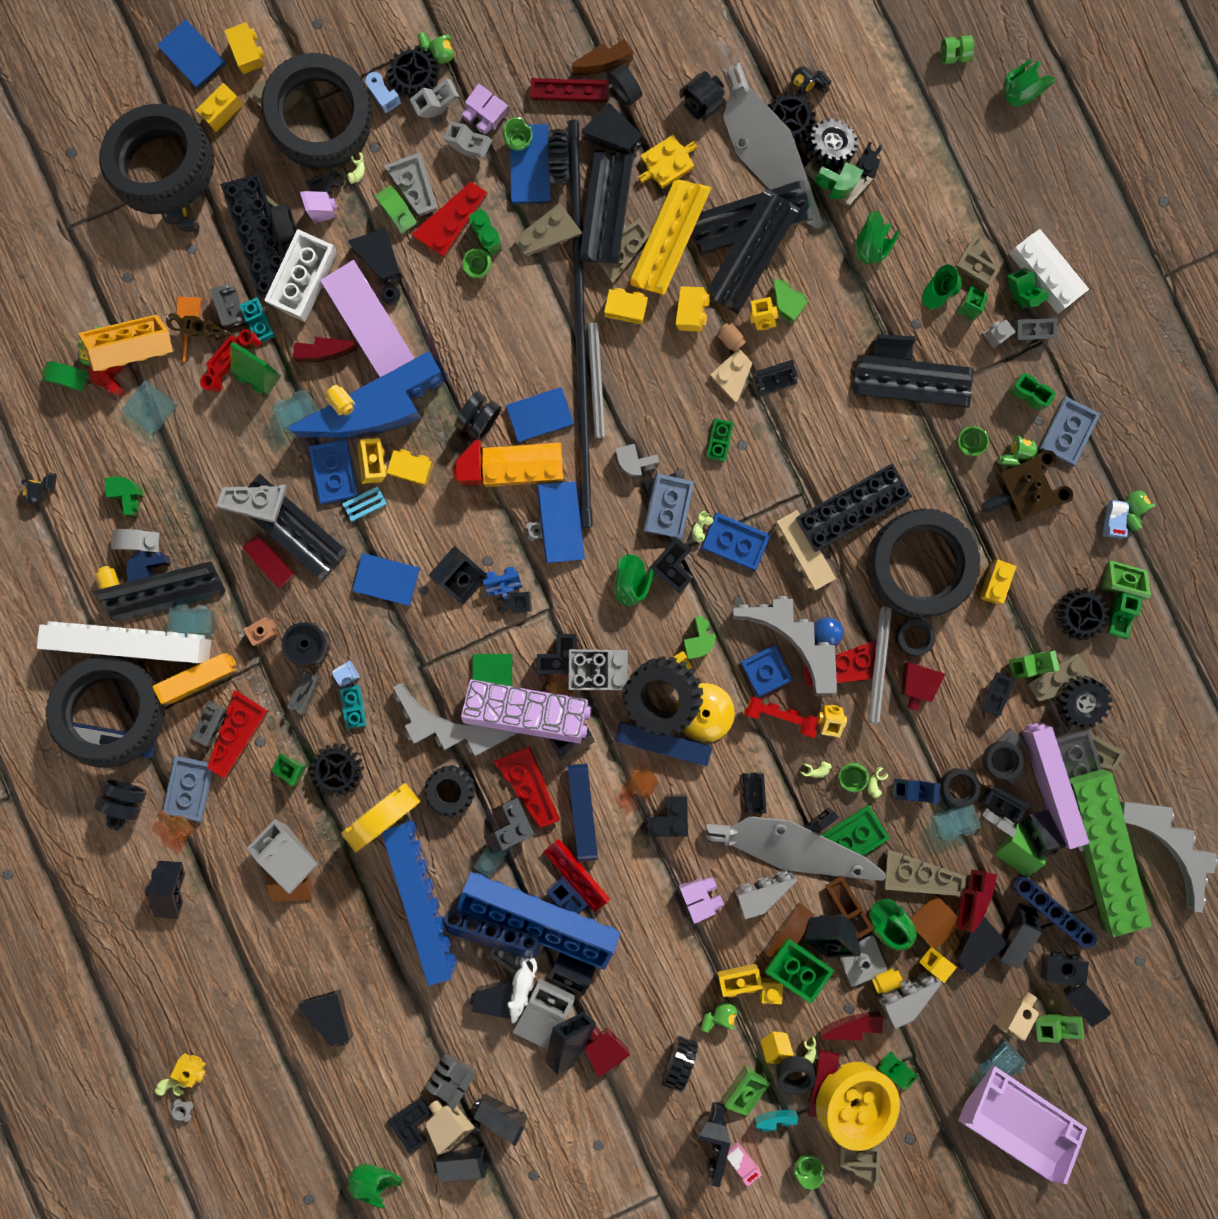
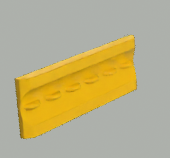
[631,179,711,295]

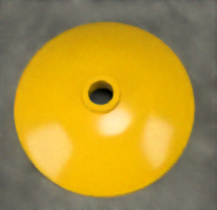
[675,683,735,742]

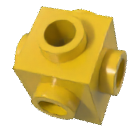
[749,297,779,331]
[817,704,847,737]
[170,1053,206,1088]

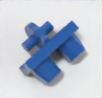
[483,566,522,599]

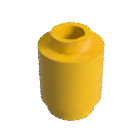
[325,385,355,416]
[95,566,120,589]
[872,968,903,994]

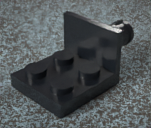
[695,1102,731,1188]

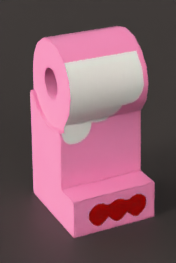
[727,1142,762,1186]

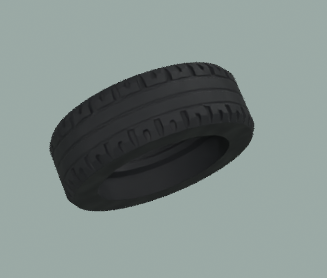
[261,53,372,169]
[99,104,214,214]
[867,508,981,618]
[45,655,165,768]

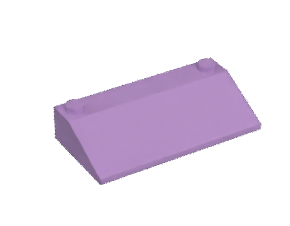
[958,1066,1087,1185]

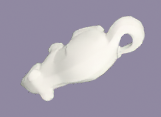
[508,957,537,1023]

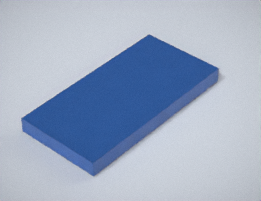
[510,124,551,204]
[536,482,585,563]

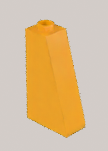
[152,653,237,704]

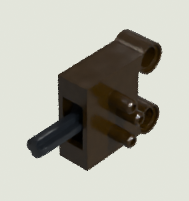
[981,450,1074,522]

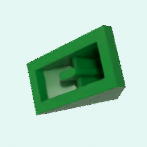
[957,285,988,321]
[271,753,308,786]

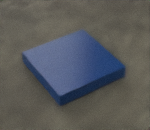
[740,645,793,697]

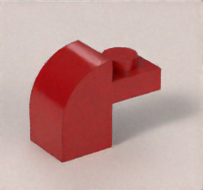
[90,366,126,397]

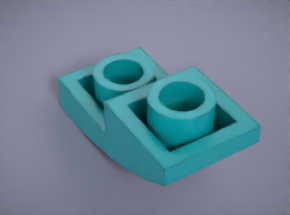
[240,297,275,343]
[339,684,367,729]
[754,1110,798,1132]

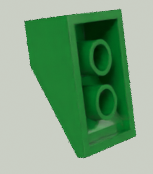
[230,342,281,395]
[764,938,834,1004]

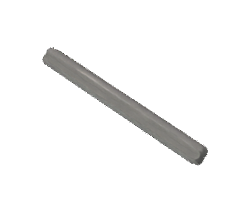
[588,323,605,439]
[868,607,892,724]

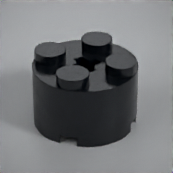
[679,71,725,121]

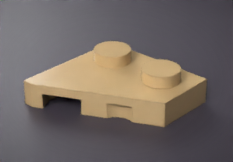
[710,349,752,403]

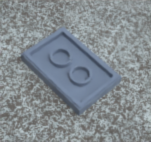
[1038,396,1101,467]
[643,473,694,539]
[162,755,213,822]

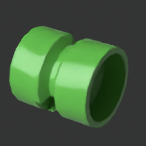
[940,35,974,64]

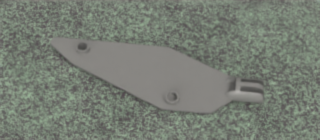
[722,62,823,228]
[705,816,886,881]

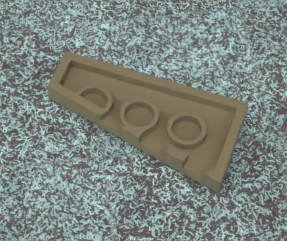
[884,849,966,896]

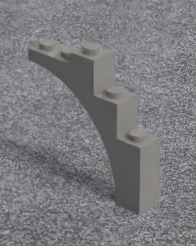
[732,596,837,696]
[393,683,517,756]
[1120,801,1218,913]

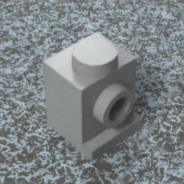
[982,320,1016,349]

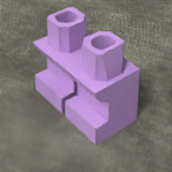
[462,83,509,135]
[679,877,724,924]

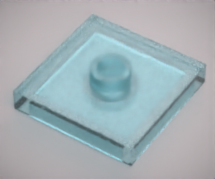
[121,380,177,435]

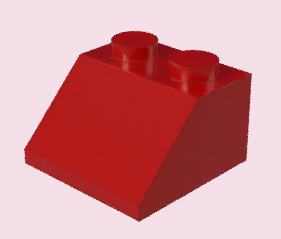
[453,440,484,486]

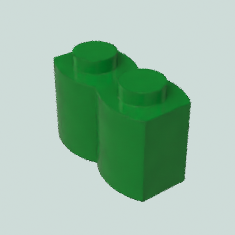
[469,209,502,256]
[1008,373,1056,410]

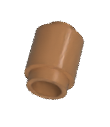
[717,323,746,353]

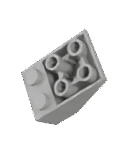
[568,650,628,690]
[247,819,318,894]
[734,871,797,919]
[878,972,942,1029]
[513,978,575,1050]

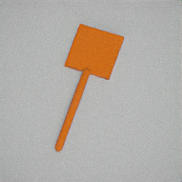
[176,296,202,363]

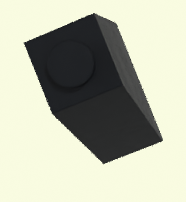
[582,103,642,153]
[348,228,403,284]
[999,903,1042,969]
[954,917,1007,975]
[469,978,520,1021]
[298,989,353,1047]
[545,1012,596,1075]
[473,1094,527,1146]
[433,1144,489,1182]

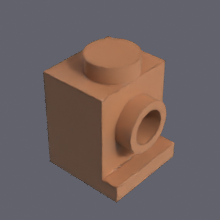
[243,617,278,646]

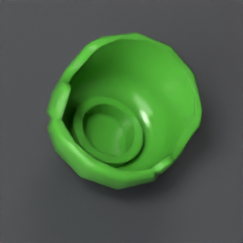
[503,117,533,151]
[463,248,492,278]
[957,426,989,456]
[838,763,869,792]
[793,1154,824,1190]

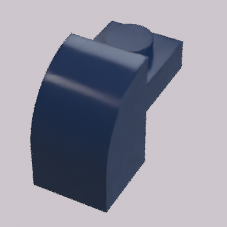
[126,551,171,582]
[893,778,940,804]
[547,876,588,914]

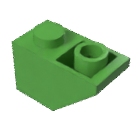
[772,278,808,324]

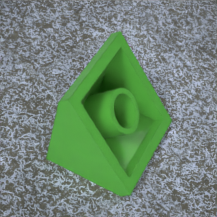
[1101,560,1151,600]
[994,822,1047,878]
[722,1065,771,1116]

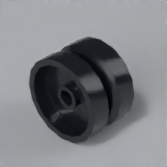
[454,391,502,441]
[282,622,331,666]
[94,779,147,820]

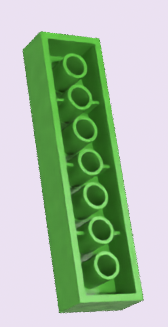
[1069,769,1152,937]

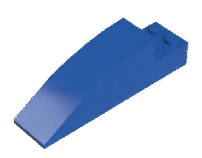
[288,351,445,439]

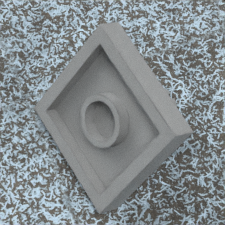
[839,934,887,987]

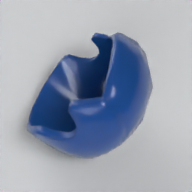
[814,617,844,646]

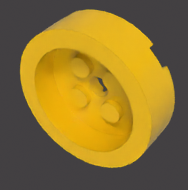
[341,782,421,853]
[816,1062,900,1151]

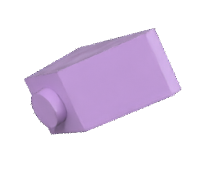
[300,191,338,224]

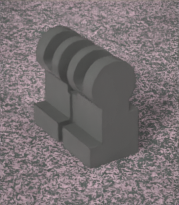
[425,1054,477,1109]

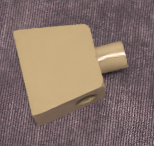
[994,992,1039,1041]
[426,1100,475,1155]

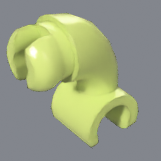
[347,153,365,184]
[692,511,713,543]
[800,761,832,778]
[867,767,888,799]
[803,1036,816,1064]
[155,1079,186,1096]

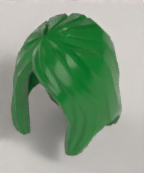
[1003,59,1056,107]
[854,210,900,264]
[613,554,654,606]
[869,899,917,951]
[347,1164,403,1209]

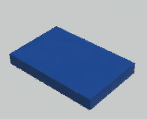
[157,19,226,89]
[506,387,574,443]
[308,439,359,505]
[701,512,771,571]
[352,553,420,606]

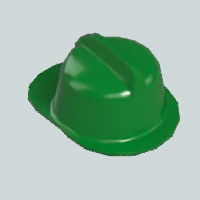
[922,264,962,309]

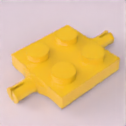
[638,135,697,189]

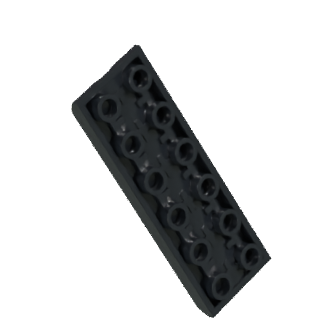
[580,150,634,264]
[220,173,286,299]
[693,180,813,255]
[706,188,800,314]
[853,355,974,408]
[795,463,912,552]
[248,473,348,580]
[94,561,226,622]

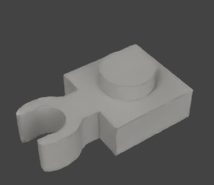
[982,809,1017,837]

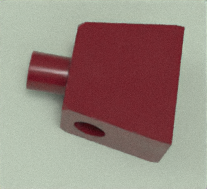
[901,662,945,711]
[584,1026,630,1078]

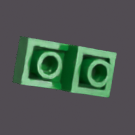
[706,418,734,461]

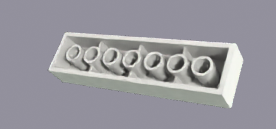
[37,621,211,663]

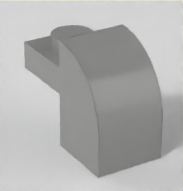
[410,78,459,118]
[443,121,492,158]
[615,444,659,478]
[111,529,159,552]

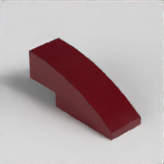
[293,337,358,363]
[243,534,296,589]
[956,869,997,932]
[819,1012,883,1041]
[807,1050,840,1118]

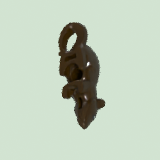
[166,313,232,340]

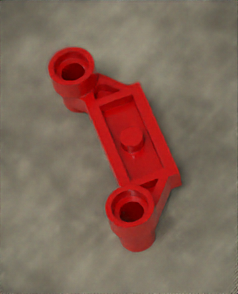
[200,330,261,392]
[743,696,819,738]

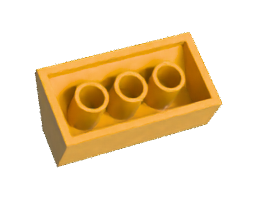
[78,314,173,371]
[482,443,564,487]

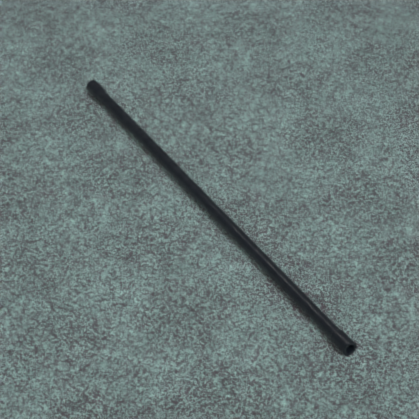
[568,120,593,528]

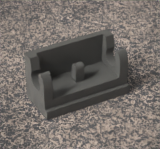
[209,284,248,331]
[1012,318,1058,340]
[287,670,322,715]
[190,701,227,747]

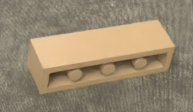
[774,510,836,591]

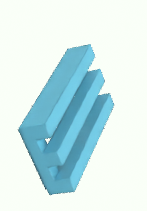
[343,486,387,522]

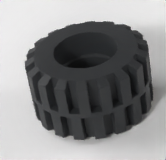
[423,765,476,817]

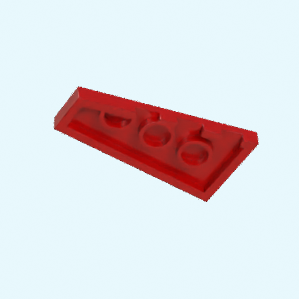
[411,182,488,258]
[803,640,886,687]
[207,690,269,778]
[493,746,560,828]

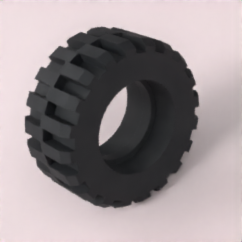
[623,656,703,737]

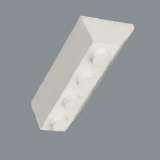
[264,229,338,322]
[1009,229,1089,314]

